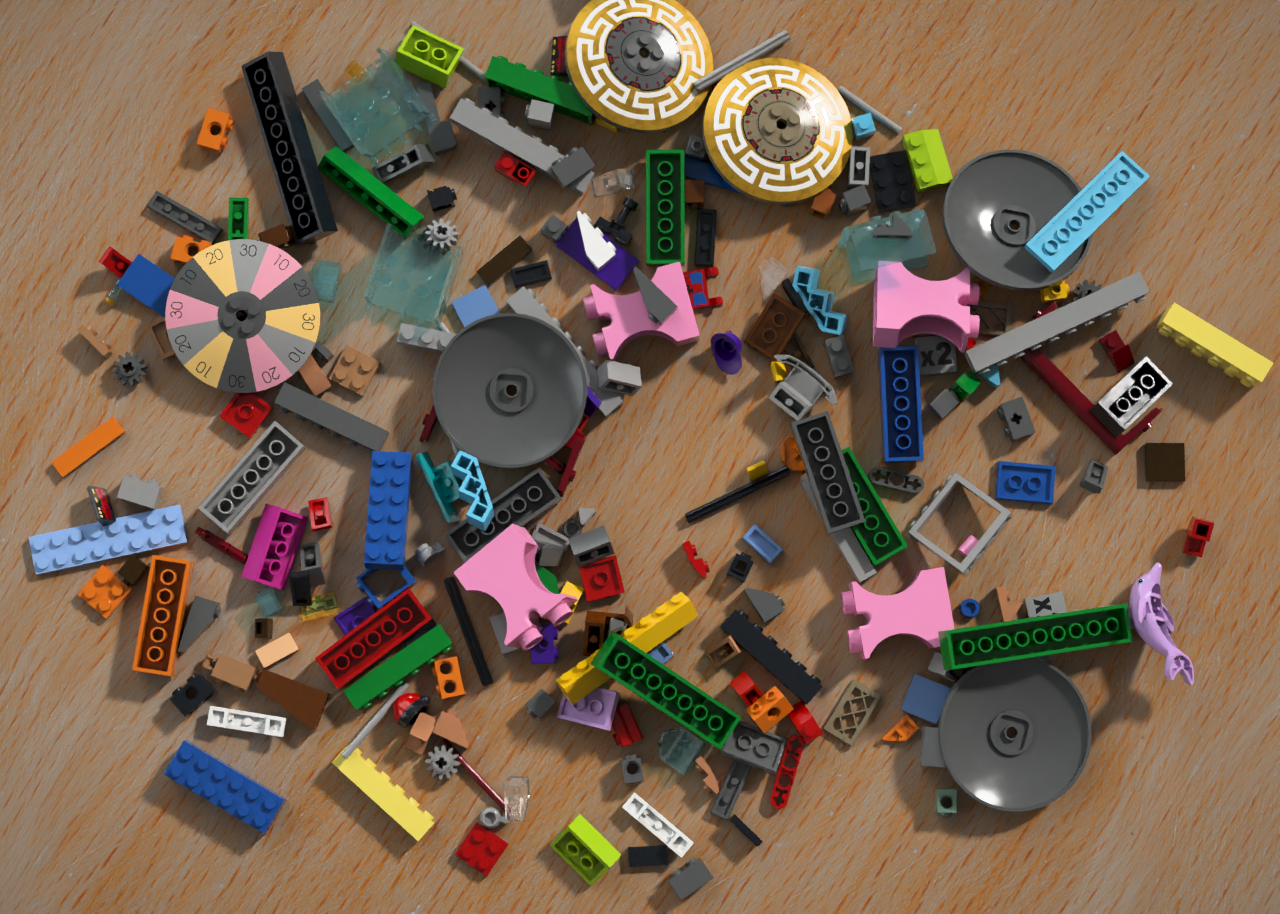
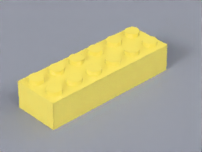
[1155,302,1273,387]

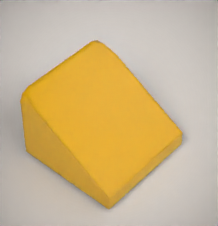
[770,362,788,383]
[746,460,769,482]

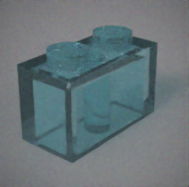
[312,259,342,303]

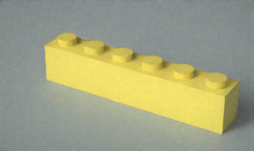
[332,745,435,841]

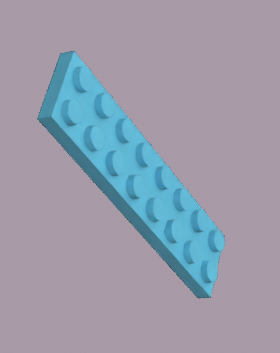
[1024,151,1150,273]

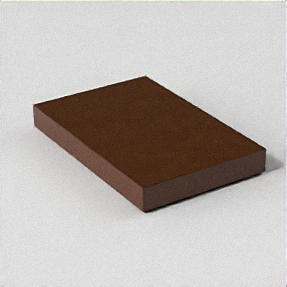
[744,293,807,362]

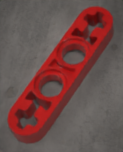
[770,735,804,809]

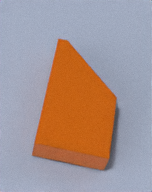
[881,714,920,742]

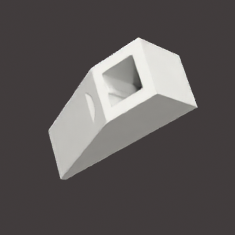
[577,211,616,271]

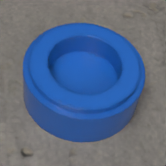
[959,599,980,618]

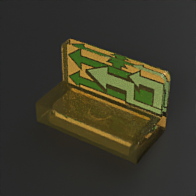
[299,591,341,623]

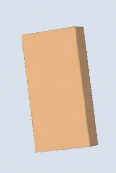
[255,633,299,668]

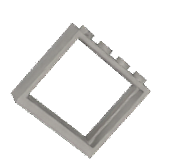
[908,473,1012,577]

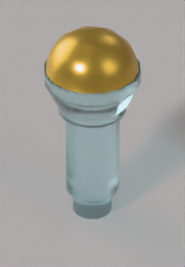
[104,278,121,306]

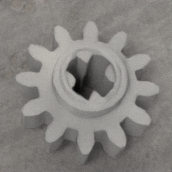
[424,218,459,252]
[425,744,461,780]

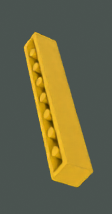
[556,592,698,705]

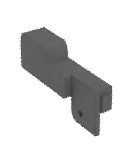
[404,82,457,155]

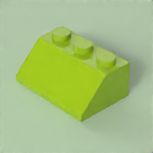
[394,25,464,88]
[902,129,953,193]
[550,814,621,886]

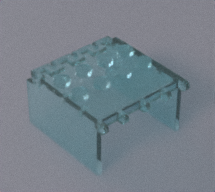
[318,48,436,164]
[837,209,937,284]
[363,223,463,330]

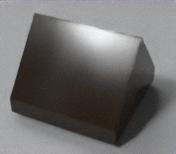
[255,618,273,638]

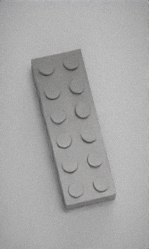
[198,421,306,535]

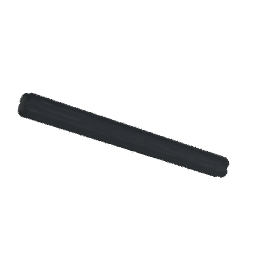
[685,466,791,523]
[444,576,493,686]

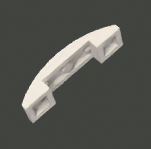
[207,706,287,737]
[622,792,694,858]

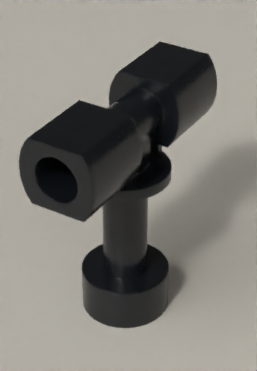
[594,197,639,246]

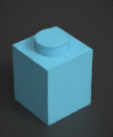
[851,113,876,140]

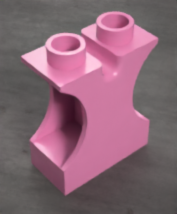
[873,261,980,353]
[583,262,700,361]
[454,524,578,651]
[841,567,955,660]

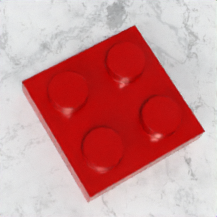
[219,393,273,439]
[579,555,625,602]
[455,822,509,876]

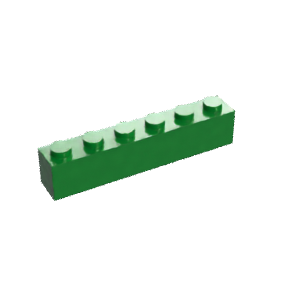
[318,146,424,239]
[343,624,453,710]

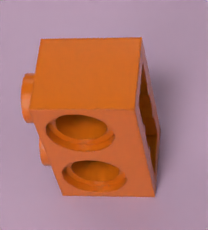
[432,656,466,699]

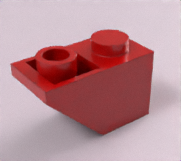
[494,151,537,187]

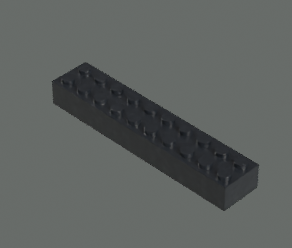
[241,52,338,245]

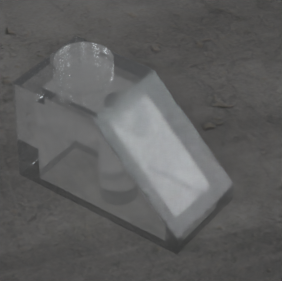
[591,169,636,198]
[758,257,789,303]
[503,776,530,821]

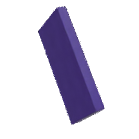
[556,217,639,291]

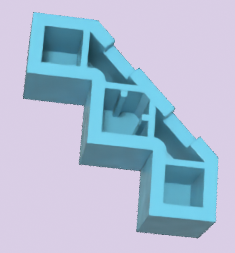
[792,266,849,335]
[451,450,494,531]

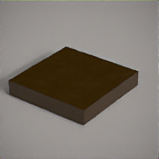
[1145,443,1185,482]

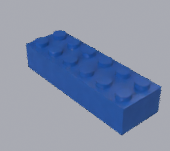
[878,346,924,464]
[364,451,412,570]
[164,740,287,834]

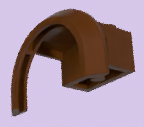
[583,606,633,656]

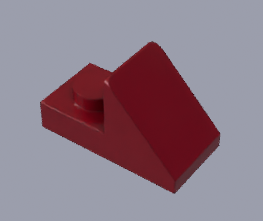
[1098,330,1135,372]

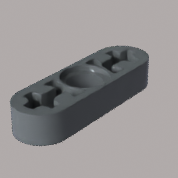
[869,467,924,494]

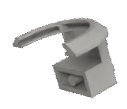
[769,354,838,421]

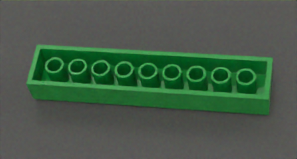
[938,603,1133,670]

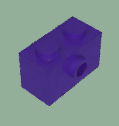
[531,624,559,664]

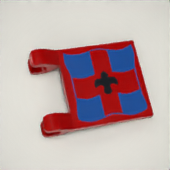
[683,267,723,309]

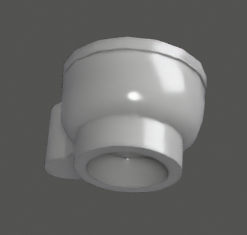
[415,542,446,567]
[480,807,510,829]

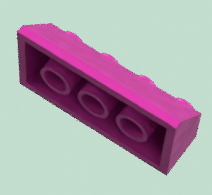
[241,504,308,590]

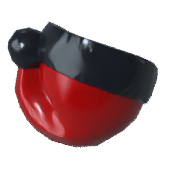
[393,693,430,728]

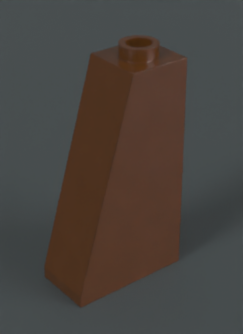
[255,669,330,730]

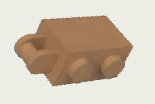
[202,654,258,693]

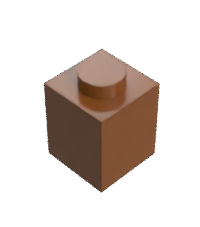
[809,188,836,220]

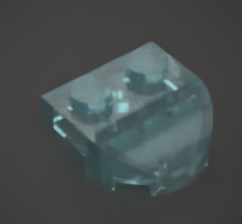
[658,727,706,775]

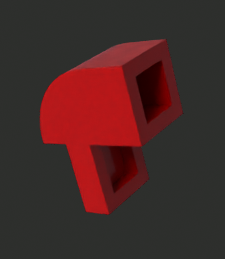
[1182,517,1214,558]

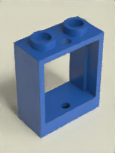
[356,566,417,610]

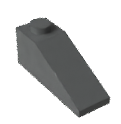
[372,144,435,184]
[633,266,678,326]
[178,596,221,653]

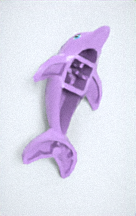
[1129,563,1194,685]

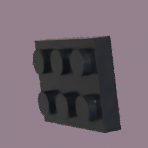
[869,150,916,213]

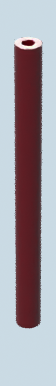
[439,738,511,813]

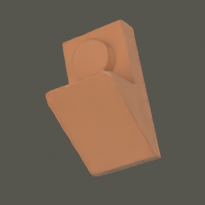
[994,586,1023,622]
[405,712,438,755]

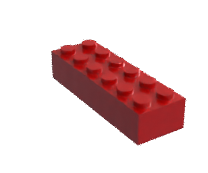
[315,588,432,689]

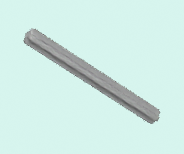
[694,31,790,91]

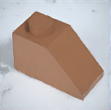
[432,709,470,748]

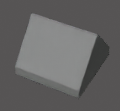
[578,508,596,526]
[606,618,627,639]

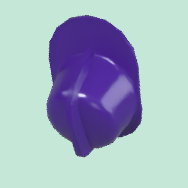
[710,331,742,375]

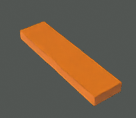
[51,416,125,478]

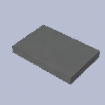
[720,721,788,775]

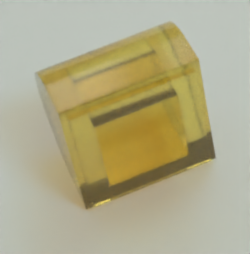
[344,60,369,85]

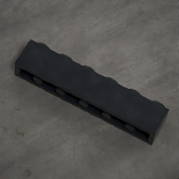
[720,609,822,704]

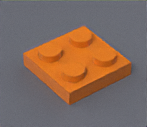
[77,565,133,619]

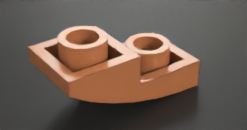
[299,354,331,396]
[695,755,719,794]

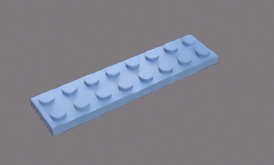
[28,505,188,575]

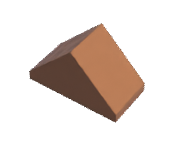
[705,636,741,669]

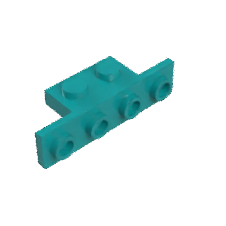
[416,452,462,524]

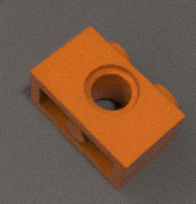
[197,108,234,154]
[170,235,212,265]
[745,686,794,734]

